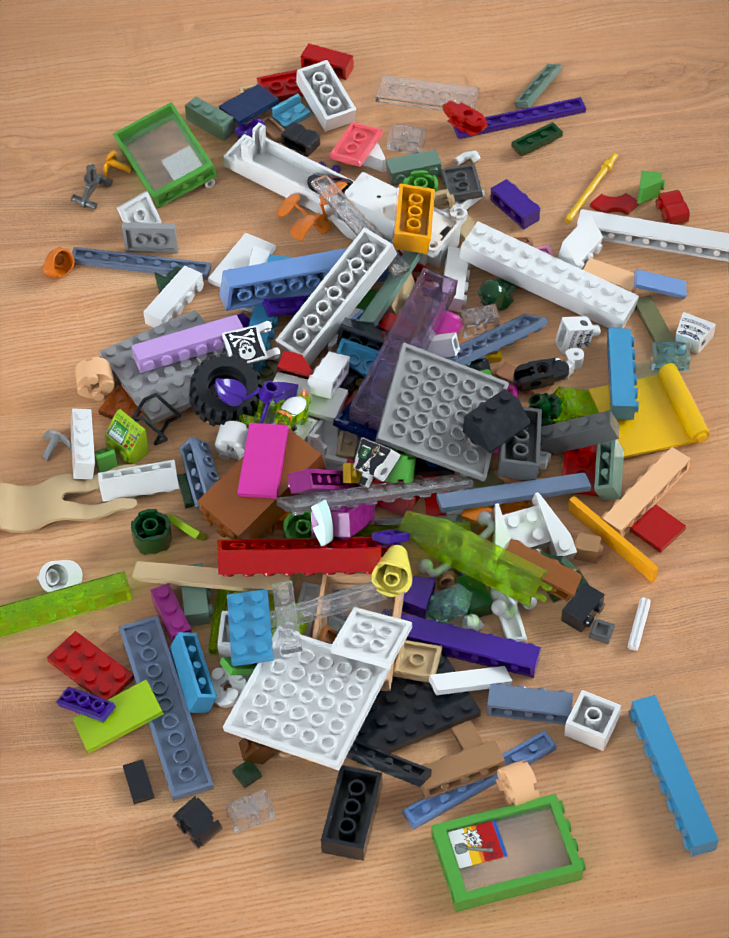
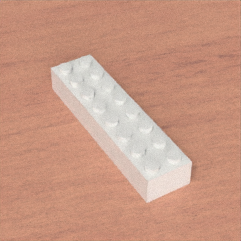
[275,227,397,366]

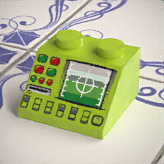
[105,409,149,464]

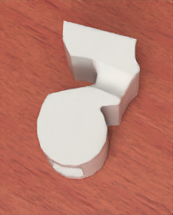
[555,348,584,381]

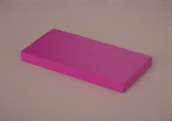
[237,423,289,499]

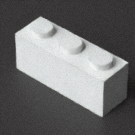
[308,352,350,399]

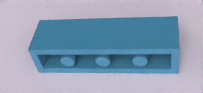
[170,632,217,713]

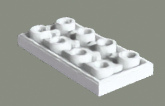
[208,233,276,287]
[264,372,348,422]

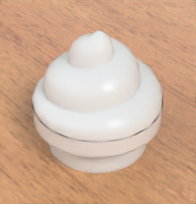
[462,614,484,632]

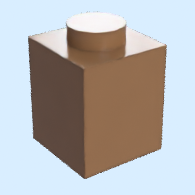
[573,532,604,564]

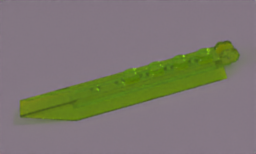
[398,511,553,607]

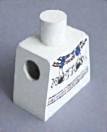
[675,312,716,355]
[555,316,601,355]

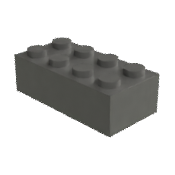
[497,407,542,481]

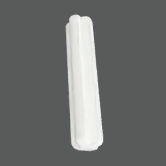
[628,597,651,651]

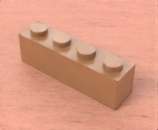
[420,740,505,800]

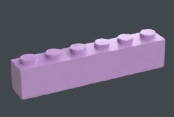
[132,315,243,373]

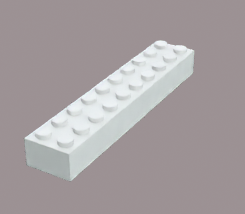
[459,222,639,328]

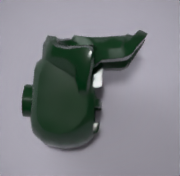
[478,278,516,311]

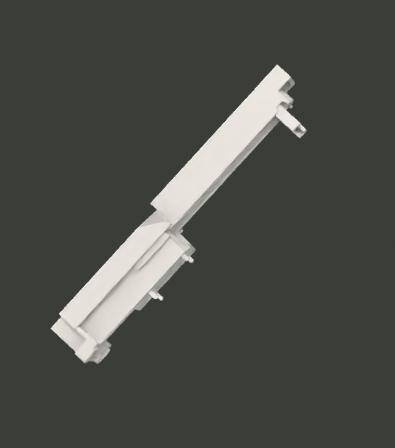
[223,123,468,273]

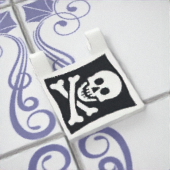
[222,321,280,364]

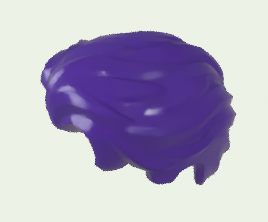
[235,118,265,139]

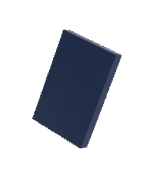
[219,84,279,126]

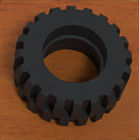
[189,354,262,427]

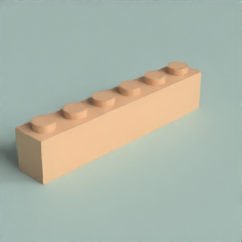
[601,447,691,537]

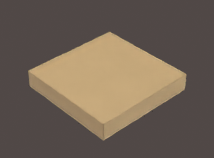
[393,640,442,682]

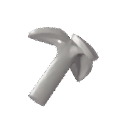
[41,429,71,461]

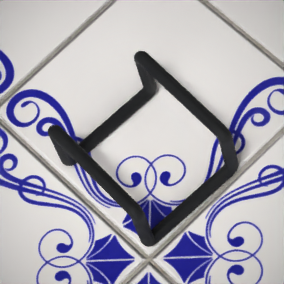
[131,393,181,445]

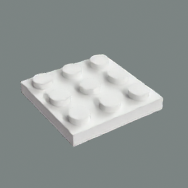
[331,607,412,669]

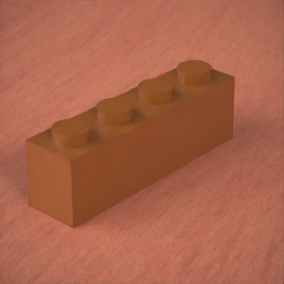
[497,539,582,602]

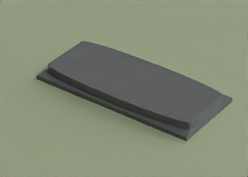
[372,514,460,525]

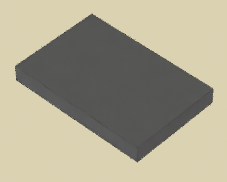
[441,164,483,201]

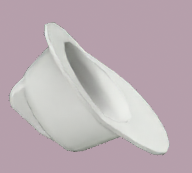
[36,560,83,593]

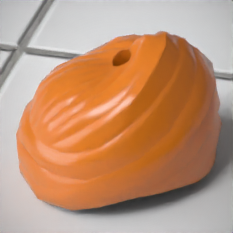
[42,247,75,278]

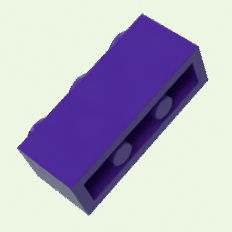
[490,179,540,230]

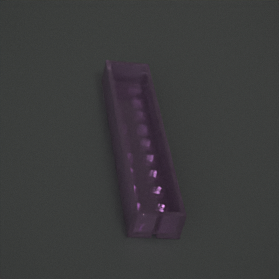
[349,268,458,430]

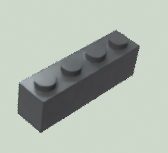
[540,410,619,455]

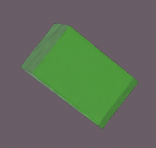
[94,447,118,473]

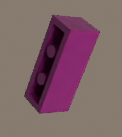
[150,583,192,643]

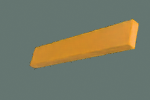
[568,496,659,582]

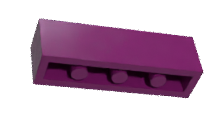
[288,469,349,495]

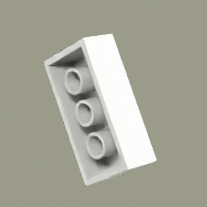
[296,60,357,132]

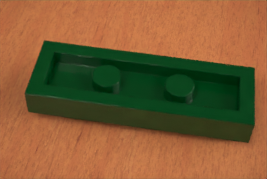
[511,122,563,156]

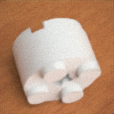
[214,421,248,461]

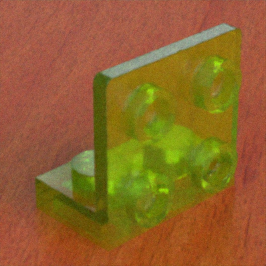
[554,386,598,423]

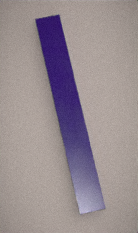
[453,97,586,139]

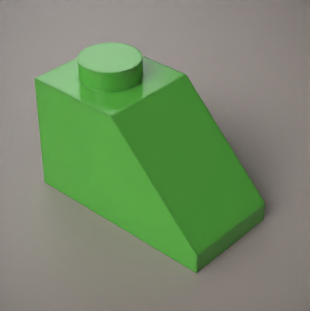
[638,171,665,204]

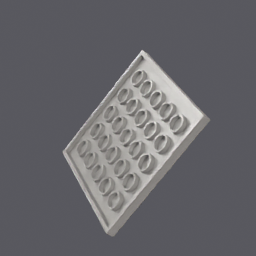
[99,310,228,424]
[375,342,509,482]

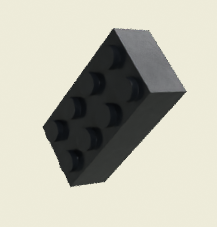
[321,765,383,861]

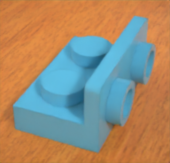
[272,94,311,130]

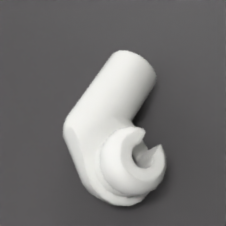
[454,150,480,166]

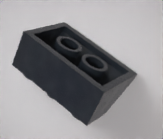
[336,317,397,355]
[462,389,531,453]

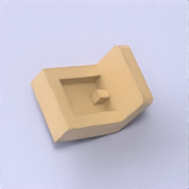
[434,189,456,210]

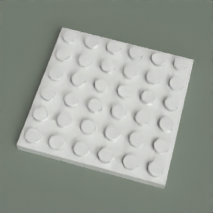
[223,627,391,770]

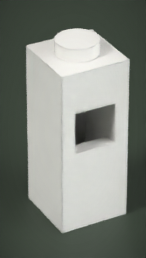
[410,332,460,358]

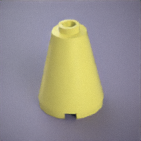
[372,545,413,597]

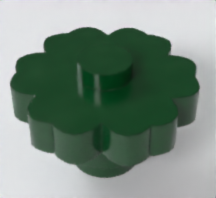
[528,393,563,427]

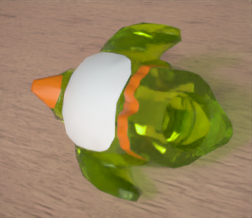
[272,389,312,428]

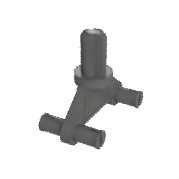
[71,164,113,210]

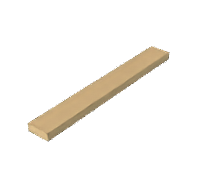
[132,561,291,595]

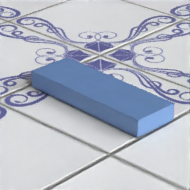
[634,269,686,299]

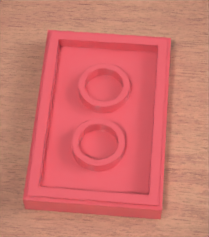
[329,122,383,167]

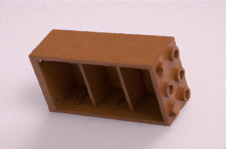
[197,421,326,539]

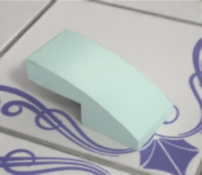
[311,499,333,547]

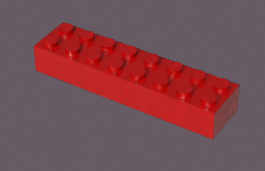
[217,537,381,577]

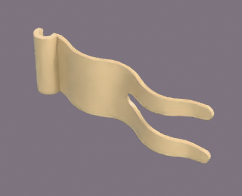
[0,464,138,533]

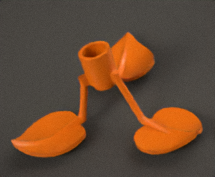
[276,182,348,242]

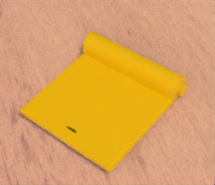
[588,363,710,459]

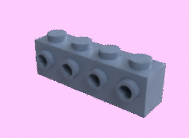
[180,437,219,509]

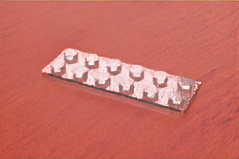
[376,75,480,111]

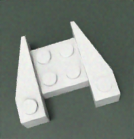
[492,492,577,580]

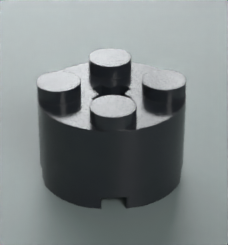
[173,796,223,849]

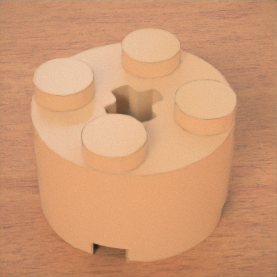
[75,357,114,401]
[496,759,540,806]

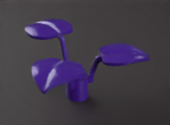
[215,378,299,433]

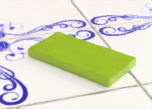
[73,680,164,754]

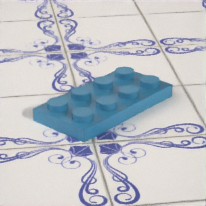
[227,589,274,666]

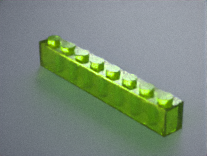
[0,571,132,637]

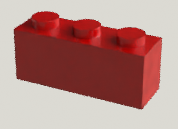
[301,43,354,80]

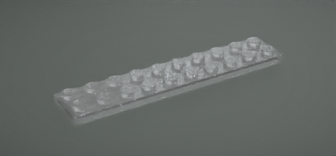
[277,474,473,515]

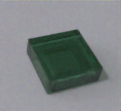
[232,761,262,788]

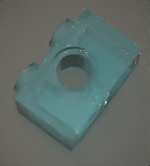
[650,342,691,371]
[426,584,473,623]

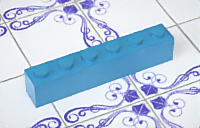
[607,328,639,420]

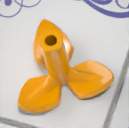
[103,150,132,178]

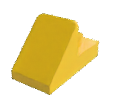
[343,463,363,483]

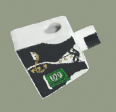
[354,438,400,488]

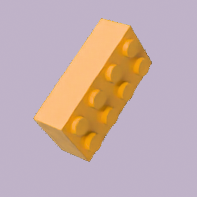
[392,184,435,254]

